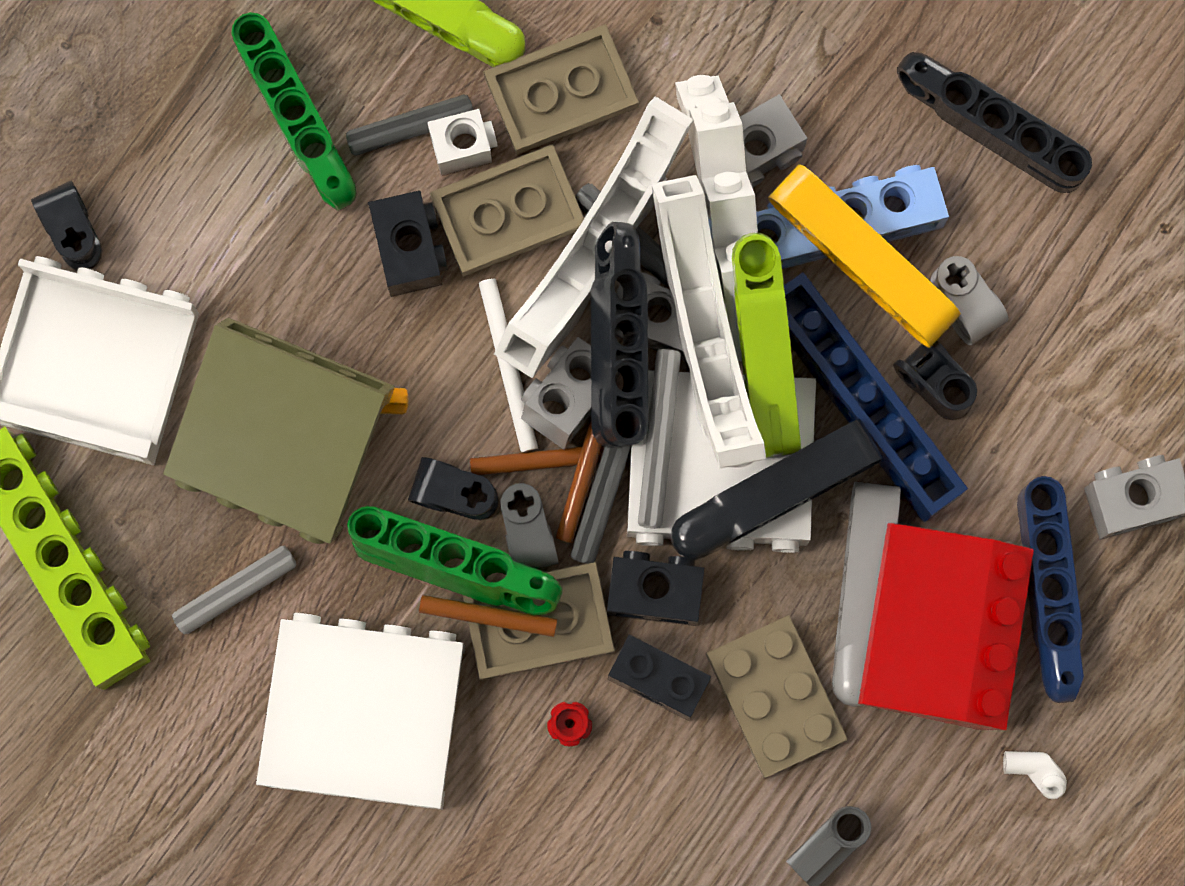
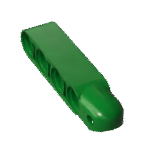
[231,12,357,211]
[347,506,562,615]

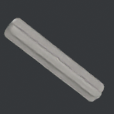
[172,546,297,634]

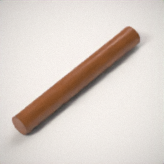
[555,421,602,543]
[470,446,604,475]
[419,595,558,637]

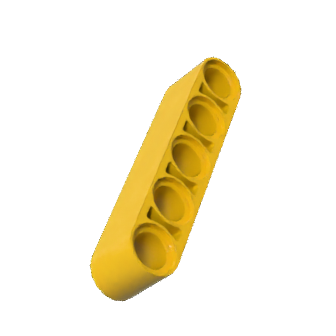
[768,164,961,348]

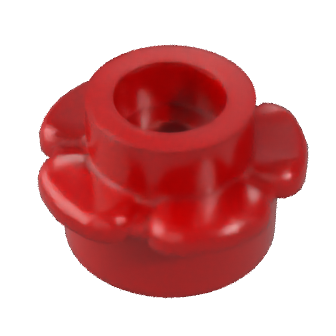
[547,702,592,747]

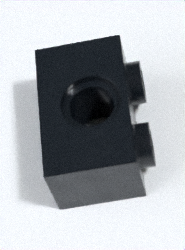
[368,190,448,297]
[607,551,705,626]
[607,634,712,721]

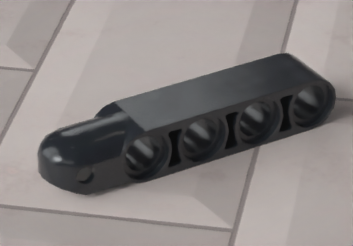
[897,52,1092,193]
[591,222,648,448]
[671,419,883,560]

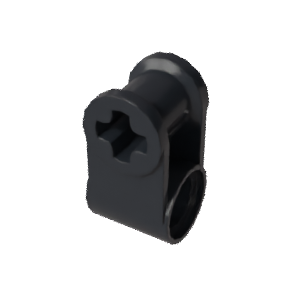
[31,180,102,271]
[893,341,977,420]
[408,457,499,521]

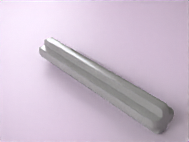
[638,349,681,529]

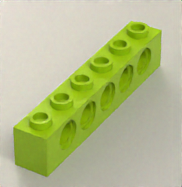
[0,426,151,690]

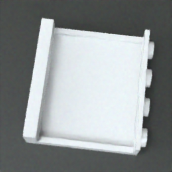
[0,256,199,465]
[627,370,816,553]
[256,613,465,810]

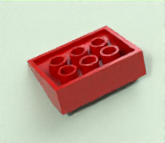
[858,523,1034,730]

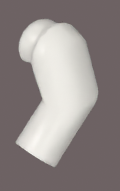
[1003,751,1067,799]

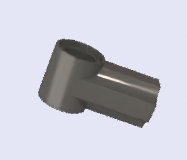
[786,806,872,886]

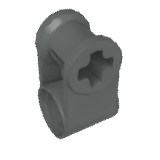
[501,483,559,569]

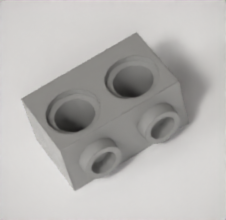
[521,337,620,450]

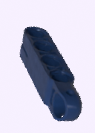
[1017,476,1084,703]

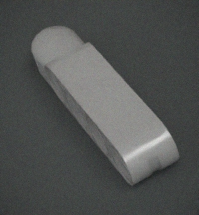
[832,481,900,707]

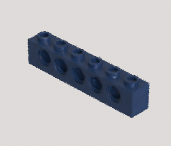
[784,272,968,523]

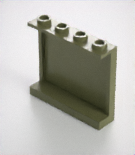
[163,317,395,544]

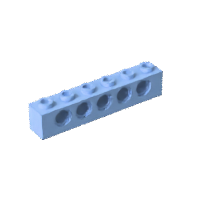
[756,165,949,269]

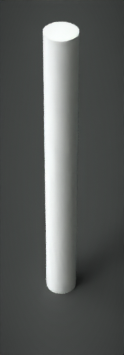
[479,279,538,453]

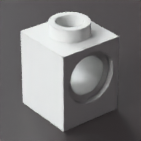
[428,109,497,176]

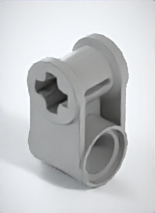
[930,256,1009,346]

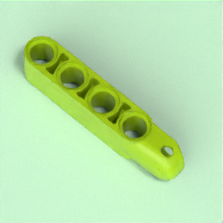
[371,0,525,67]
[732,233,801,458]

